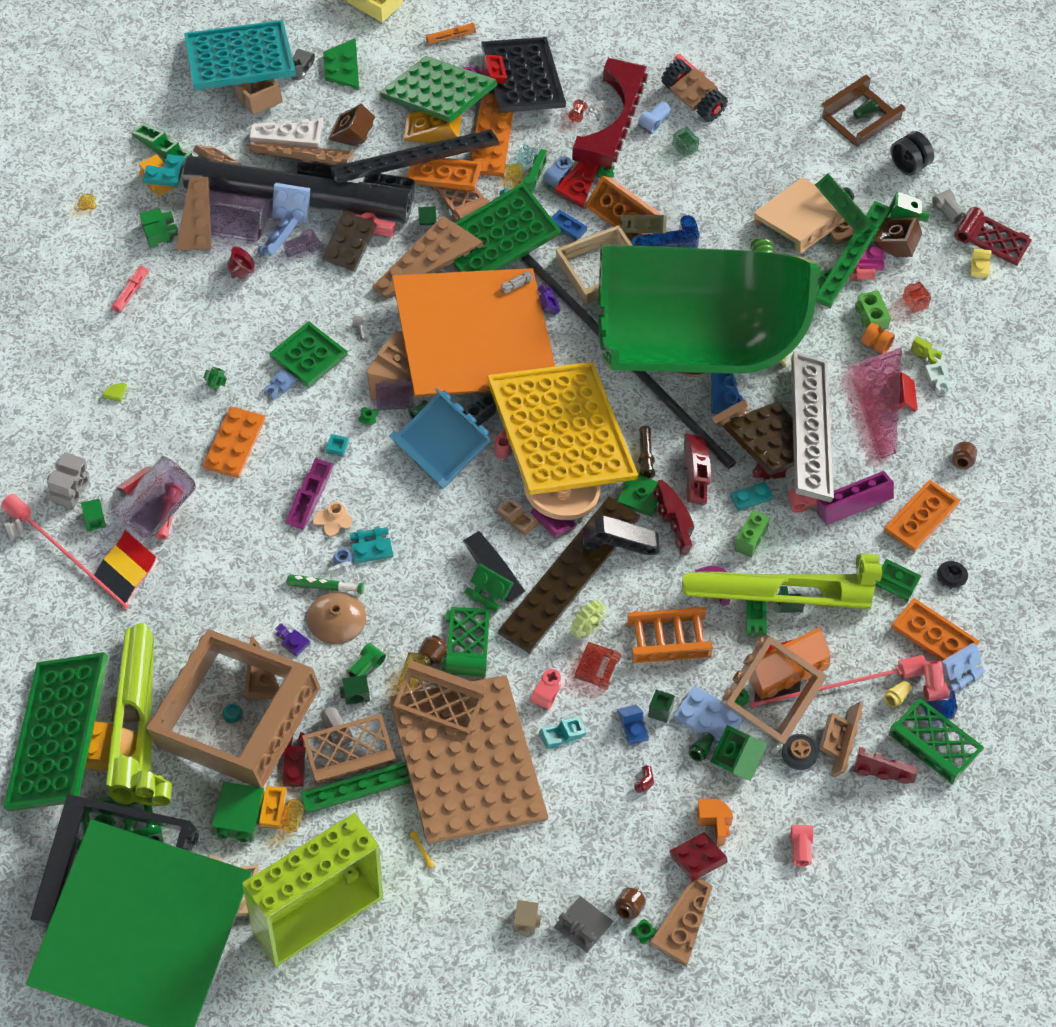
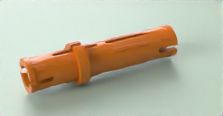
[425,22,476,45]

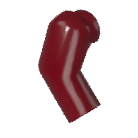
[634,765,654,793]

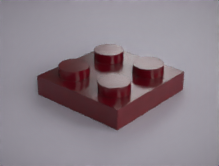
[669,832,728,882]

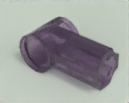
[283,228,322,257]

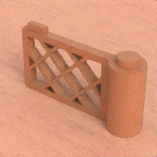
[430,186,490,223]

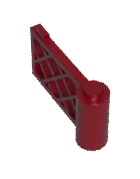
[954,207,1032,266]

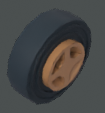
[782,734,818,770]

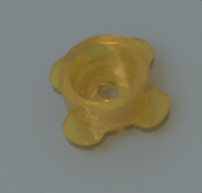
[78,193,97,211]

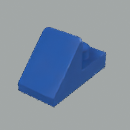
[617,704,649,745]

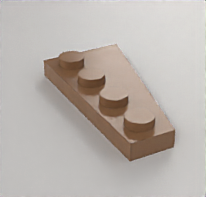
[176,177,212,250]
[650,878,713,967]

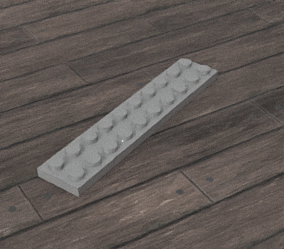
[791,351,834,503]

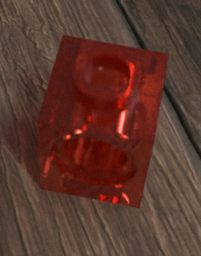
[902,282,931,313]

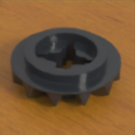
[937,561,968,589]

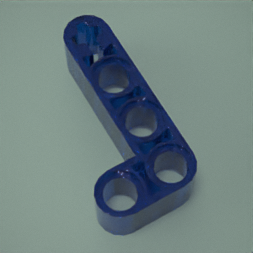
[632,215,700,248]

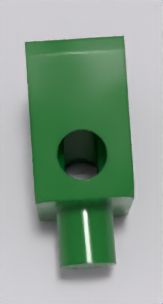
[886,192,929,222]

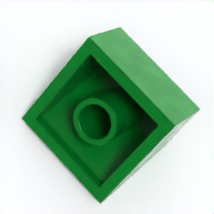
[710,725,767,781]

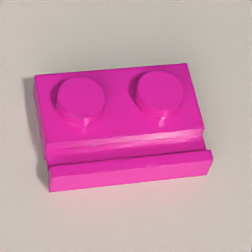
[855,246,884,270]

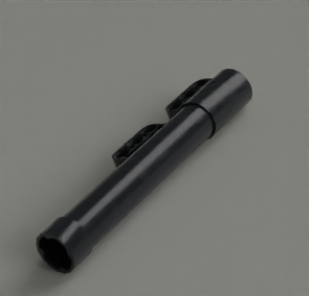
[183,156,415,222]

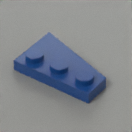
[711,373,743,414]

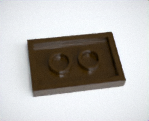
[322,211,377,272]

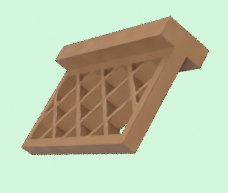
[393,660,487,735]
[302,714,396,785]

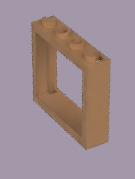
[720,635,828,744]

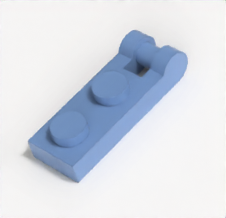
[257,217,298,256]

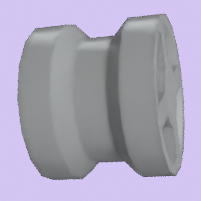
[4,518,25,542]

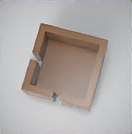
[235,79,283,115]

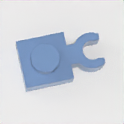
[264,369,297,400]

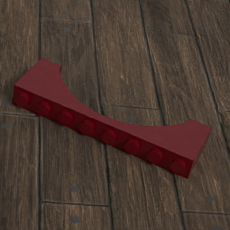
[572,58,649,169]

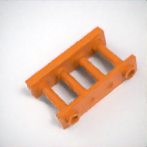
[627,606,713,664]

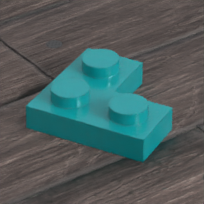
[142,154,185,187]

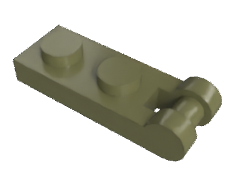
[620,215,667,234]

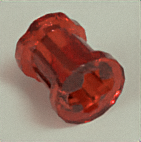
[568,99,588,122]

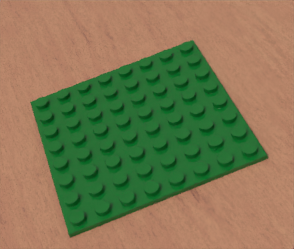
[25,819,252,1027]

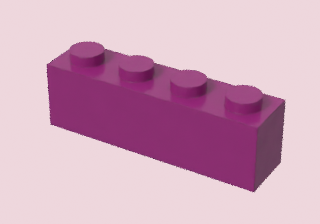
[817,471,894,525]

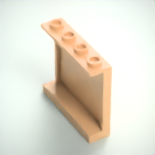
[754,177,845,254]

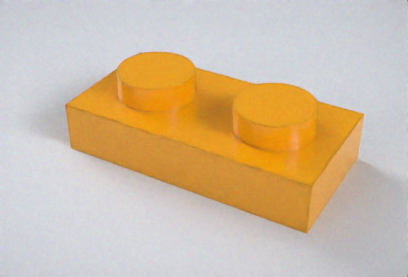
[259,786,287,829]

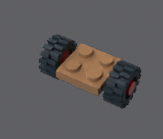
[661,59,728,122]

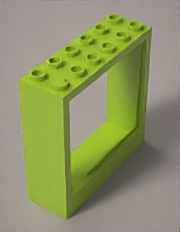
[242,812,383,967]

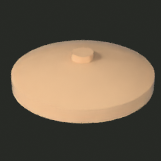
[524,484,600,520]

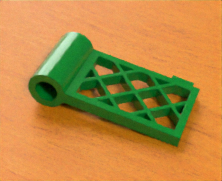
[442,607,490,677]

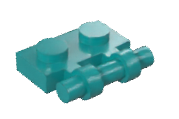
[349,526,393,564]

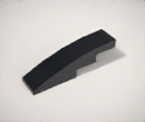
[463,531,525,602]

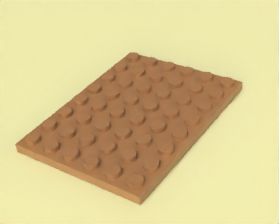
[389,675,548,844]

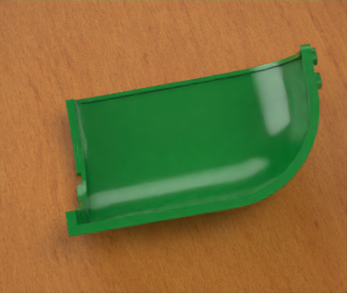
[598,245,821,374]

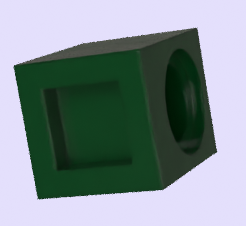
[339,675,370,705]

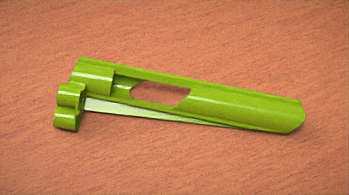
[681,553,882,609]
[106,623,172,806]

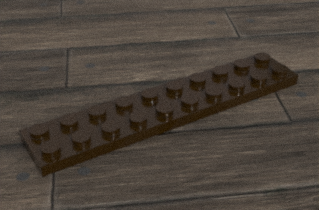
[498,496,640,654]

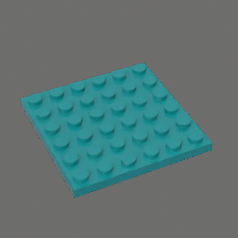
[184,20,296,90]

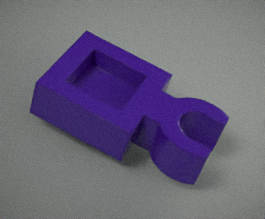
[538,283,561,315]

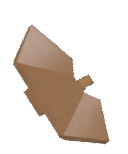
[367,331,415,400]

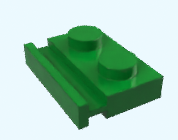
[875,559,921,601]

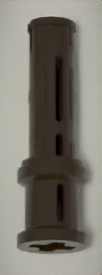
[638,426,656,479]

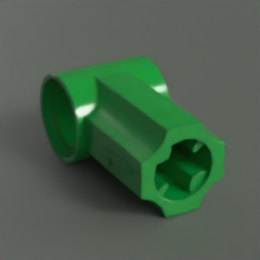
[346,643,386,677]

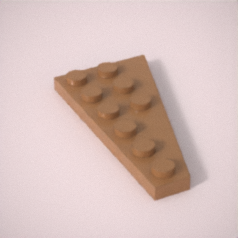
[372,216,483,299]

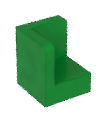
[81,499,106,531]

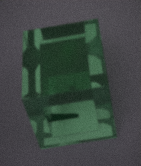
[672,127,699,158]

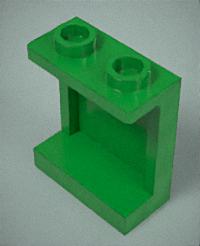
[211,781,265,842]

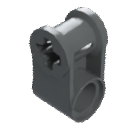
[291,48,315,80]

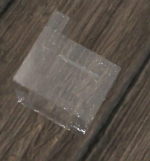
[328,560,358,591]

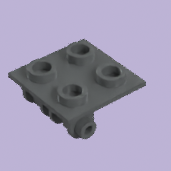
[554,896,614,953]

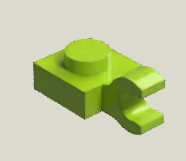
[910,336,942,364]

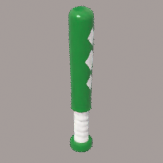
[286,574,364,595]

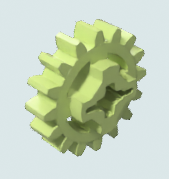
[570,600,606,639]

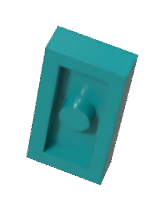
[730,482,773,511]

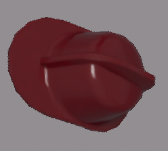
[226,246,255,279]

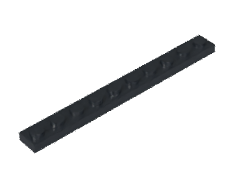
[331,129,498,184]

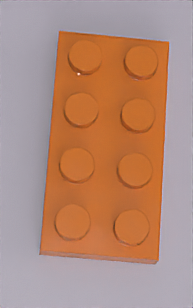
[407,158,482,191]
[203,406,266,478]
[884,479,960,553]
[891,598,980,661]

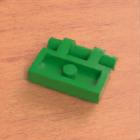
[464,564,514,612]

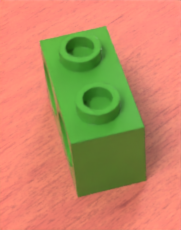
[855,290,891,330]
[734,510,770,558]

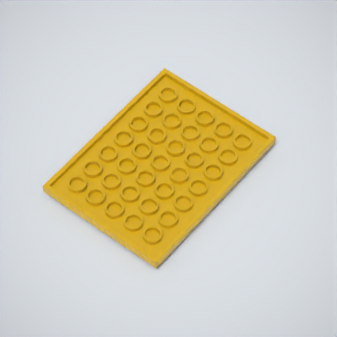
[487,362,638,495]

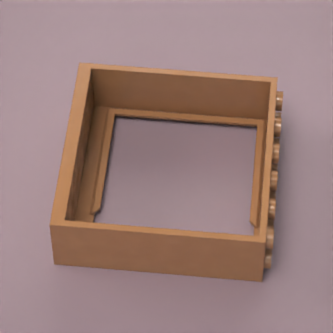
[147,629,321,788]

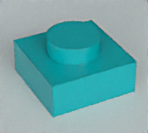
[325,434,349,457]

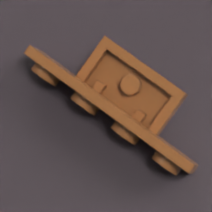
[819,702,863,777]

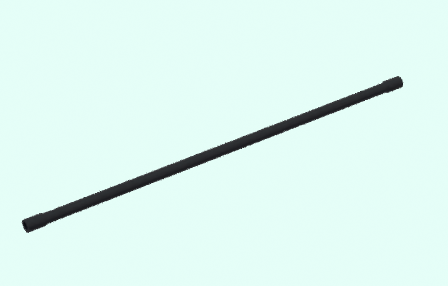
[521,253,736,469]

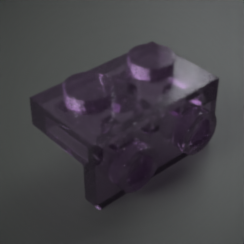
[375,380,414,411]

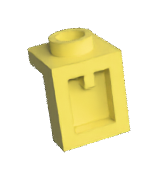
[971,249,991,278]

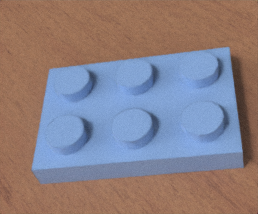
[673,686,744,743]

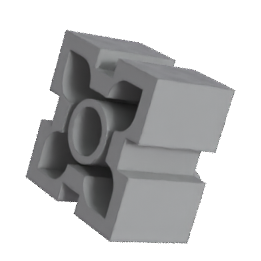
[47,452,90,509]

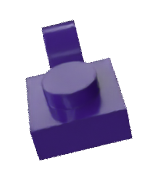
[275,623,310,657]

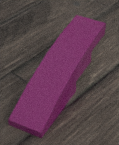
[285,458,334,530]

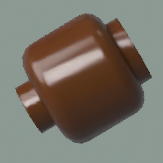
[951,441,977,469]
[418,635,447,666]
[615,887,646,919]

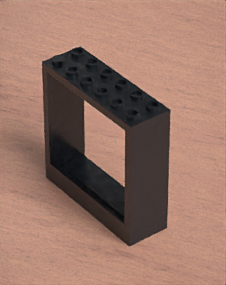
[30,794,199,928]

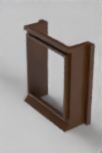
[821,74,906,147]

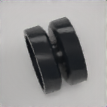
[890,131,934,176]

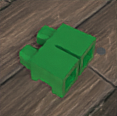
[139,208,178,249]

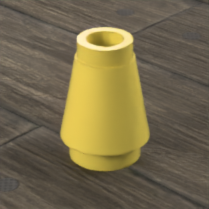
[884,681,912,708]

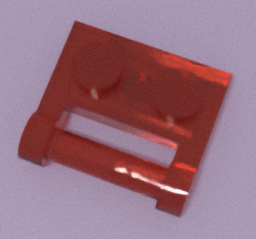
[574,642,622,690]

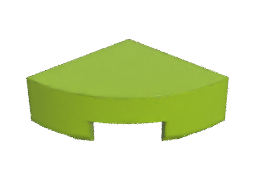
[103,383,127,402]

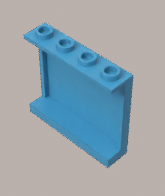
[389,388,491,489]

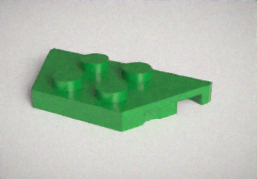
[323,39,359,90]

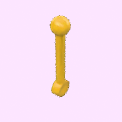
[410,831,435,868]

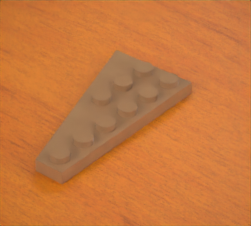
[249,141,354,165]

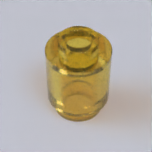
[280,799,305,832]

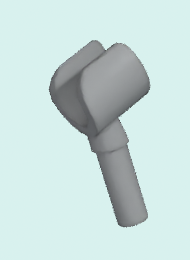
[353,316,365,340]

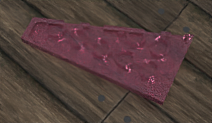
[848,347,902,459]

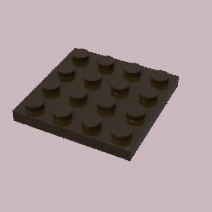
[722,402,794,476]

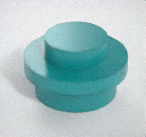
[222,703,243,723]

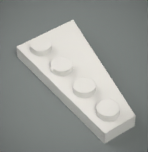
[250,118,324,148]

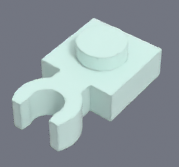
[924,362,950,394]

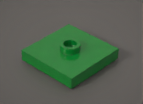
[617,475,658,517]

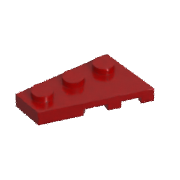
[555,162,598,208]

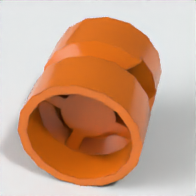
[861,323,895,355]

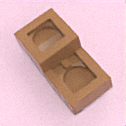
[496,498,539,536]

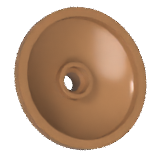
[307,591,366,644]

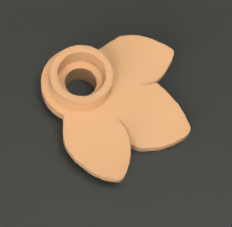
[313,502,352,537]

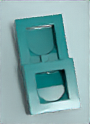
[539,716,587,749]

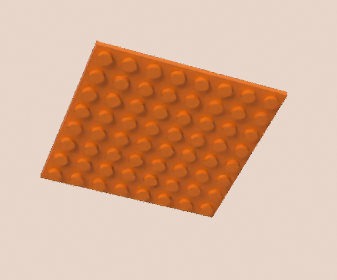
[392,268,555,397]

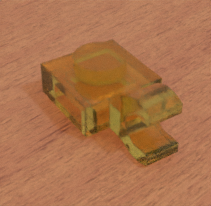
[505,163,524,189]

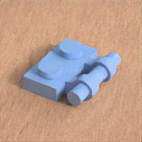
[942,643,985,692]

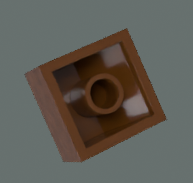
[328,103,375,146]
[874,217,922,257]

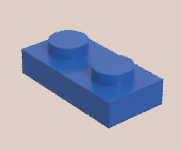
[551,210,587,241]

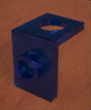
[924,690,958,721]

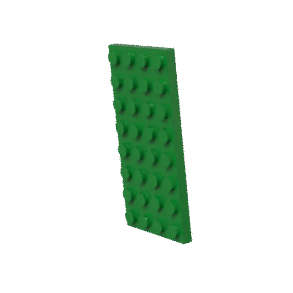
[3,652,109,811]

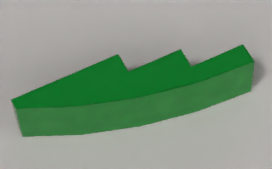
[131,123,193,165]

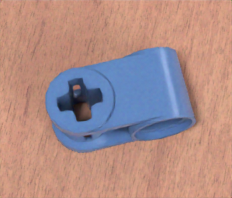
[542,156,572,188]

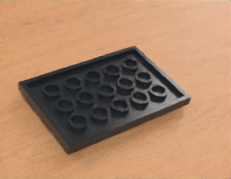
[481,37,566,113]

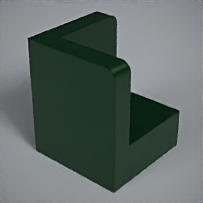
[418,206,437,226]
[778,586,805,613]
[648,689,675,723]

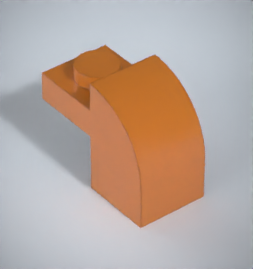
[697,799,733,845]

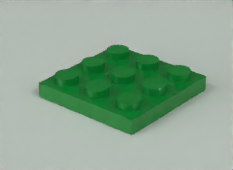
[269,321,348,388]

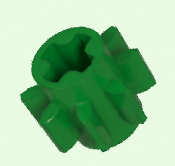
[203,367,227,389]

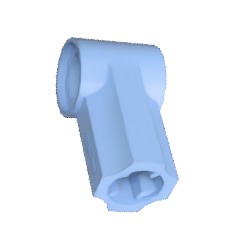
[638,101,671,133]

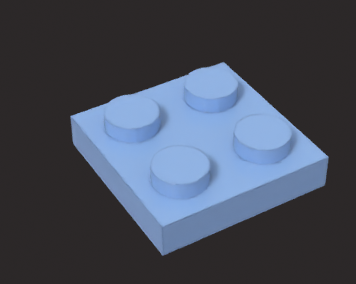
[272,183,310,224]

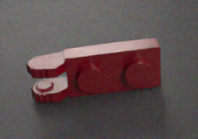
[283,732,306,787]

